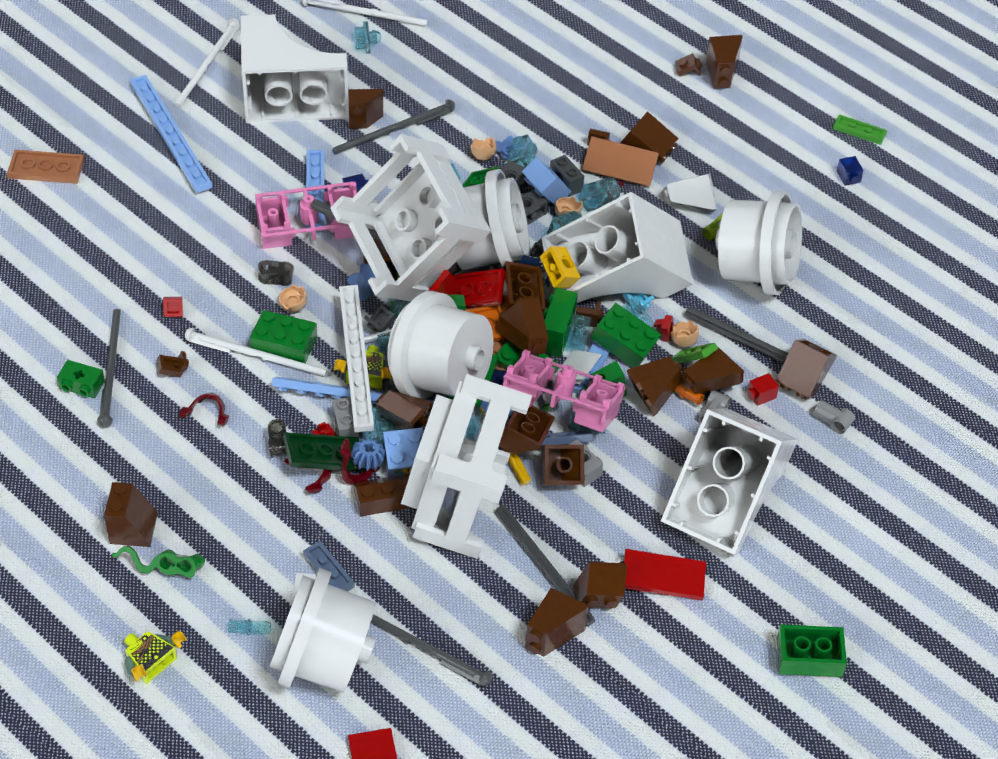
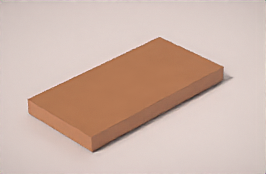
[582,136,659,187]
[7,149,85,184]

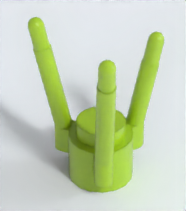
[702,213,723,241]

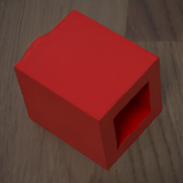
[747,373,779,406]

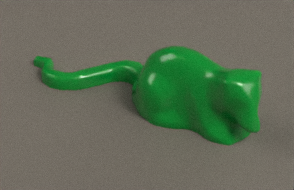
[112,546,205,577]

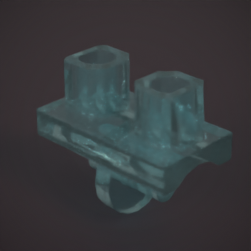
[354,21,382,54]
[622,296,654,326]
[566,313,592,351]

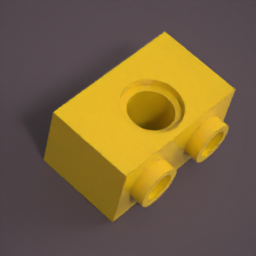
[540,246,581,288]

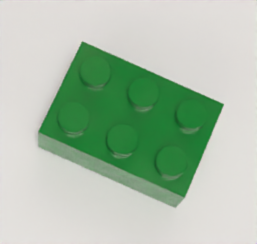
[543,288,578,358]
[590,302,661,368]
[250,310,318,363]
[776,624,847,677]

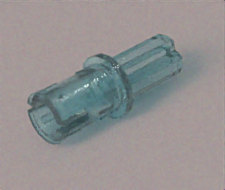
[228,618,271,635]

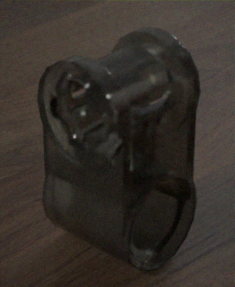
[258,260,294,286]
[268,419,287,458]

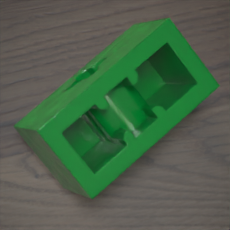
[57,360,105,399]

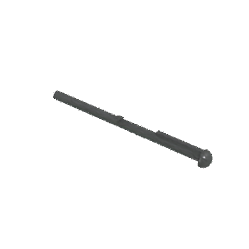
[333,99,455,154]
[97,309,121,427]
[371,614,492,686]

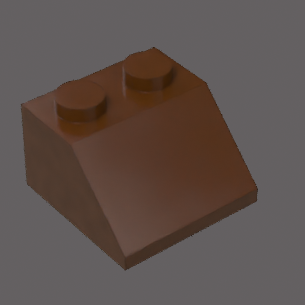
[348,89,383,129]
[540,445,585,485]
[573,562,627,609]

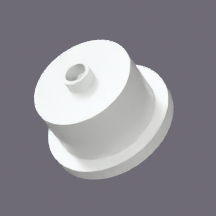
[457,169,530,270]
[716,191,802,295]
[387,291,494,399]
[269,568,376,692]

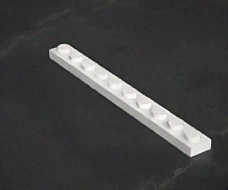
[339,285,374,432]

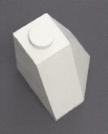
[665,173,717,210]

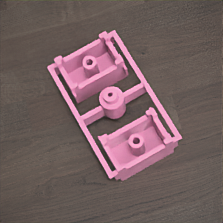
[255,181,357,249]
[503,350,626,432]

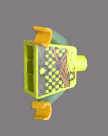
[333,345,393,389]
[124,631,187,684]

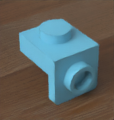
[622,293,655,312]

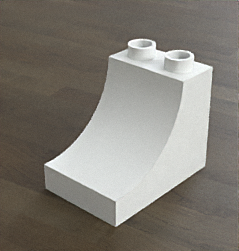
[241,14,349,123]
[542,192,693,303]
[661,408,798,555]

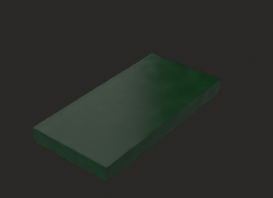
[283,432,366,472]

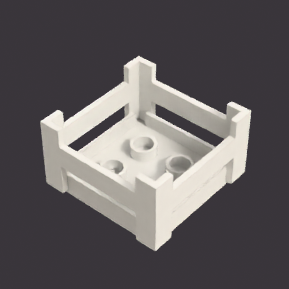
[330,134,491,302]
[401,374,532,559]

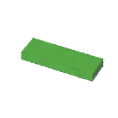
[833,114,888,145]
[671,343,718,363]

